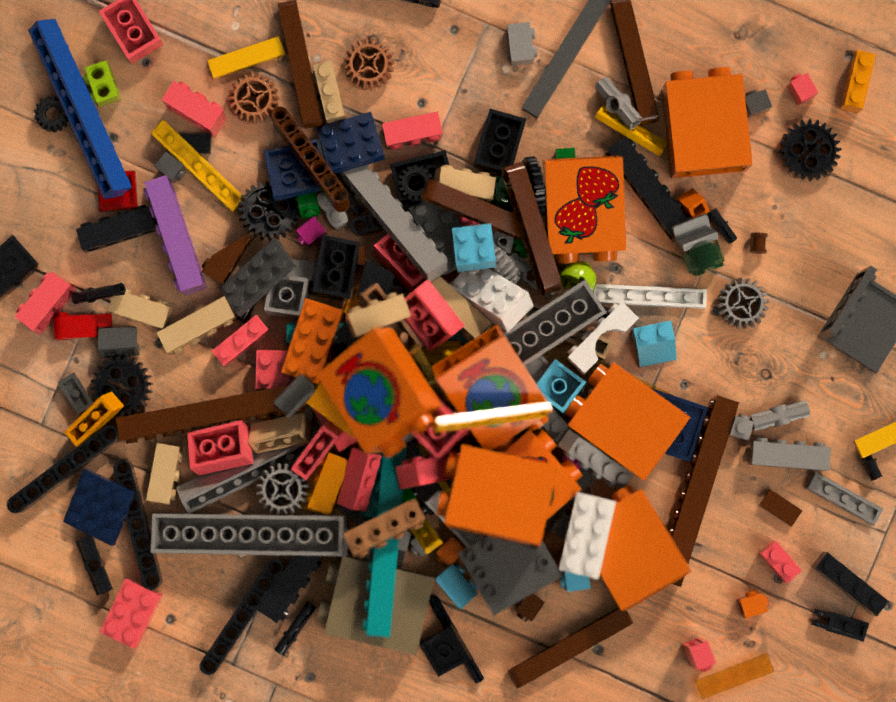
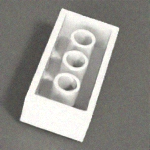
[449,268,534,333]
[559,492,616,579]

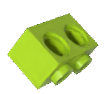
[84,60,121,107]

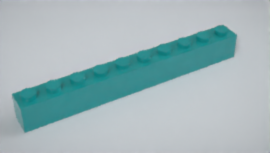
[363,445,407,639]

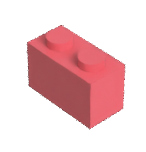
[758,541,802,583]

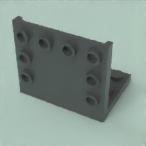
[818,265,896,373]
[458,536,562,615]

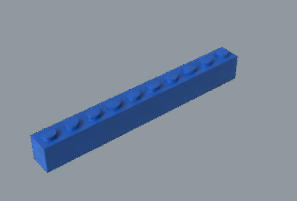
[28,19,132,199]

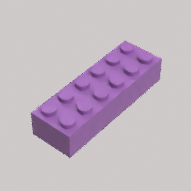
[143,175,208,296]

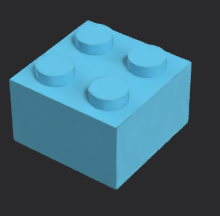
[452,223,496,272]

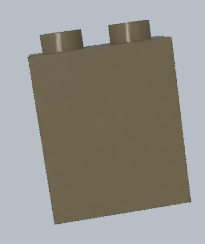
[317,556,434,655]

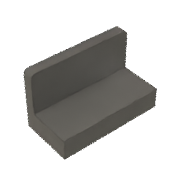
[672,214,719,252]
[98,326,140,358]
[274,373,315,419]

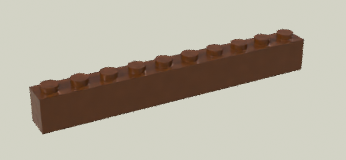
[116,385,310,444]
[669,395,739,587]

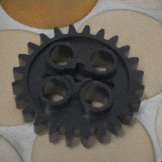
[778,119,842,181]
[522,156,546,218]
[237,181,300,242]
[90,355,153,417]

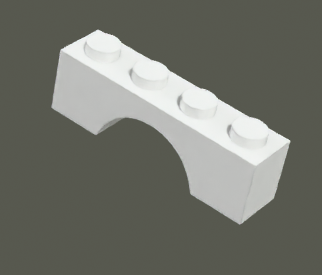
[567,302,639,375]

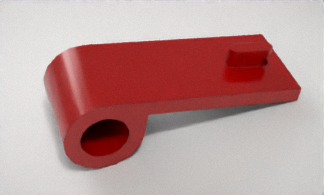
[52,312,113,341]

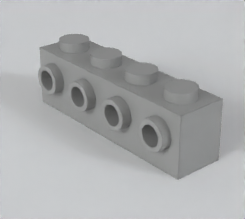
[558,430,633,489]
[749,438,831,471]

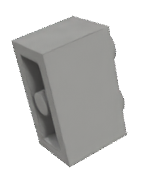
[507,22,537,66]

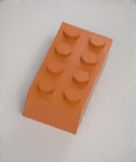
[281,298,344,385]

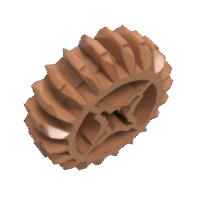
[343,39,395,90]
[228,73,280,124]

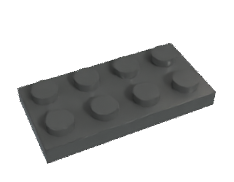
[409,200,462,275]
[220,237,296,317]

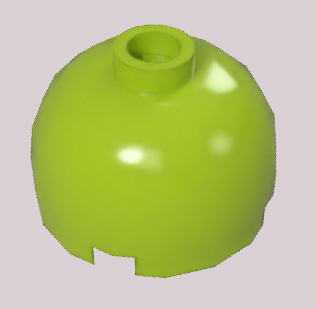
[559,261,597,291]

